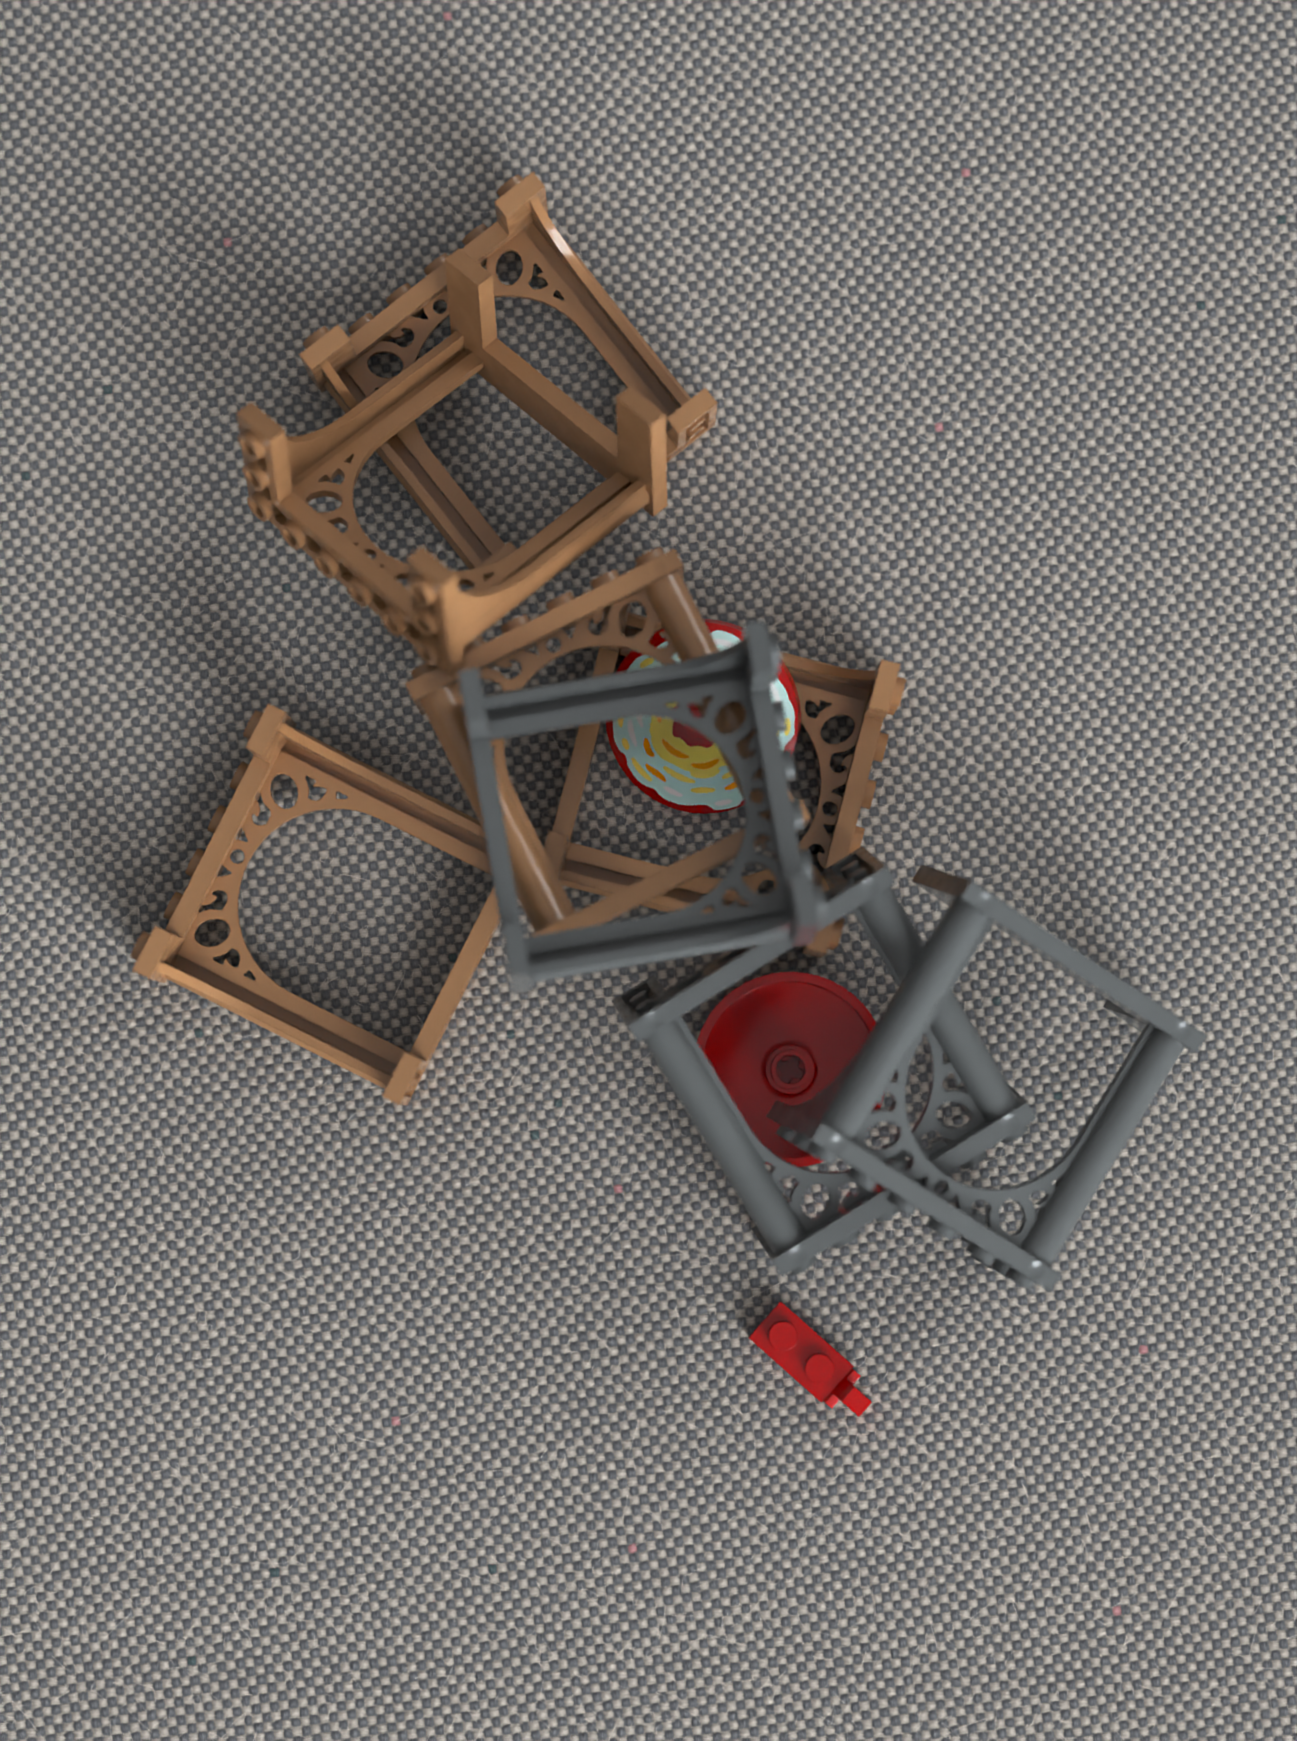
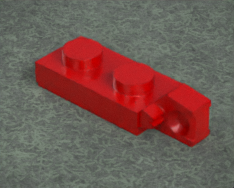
[748,1301,872,1417]

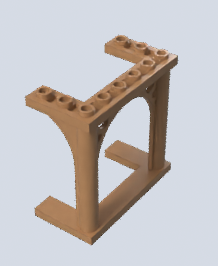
[299,172,718,570]
[236,248,667,676]
[405,547,811,936]
[544,603,906,958]
[130,703,500,1105]

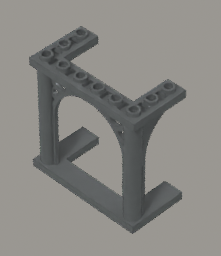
[458,620,827,994]
[612,847,1037,1276]
[766,864,1207,1291]

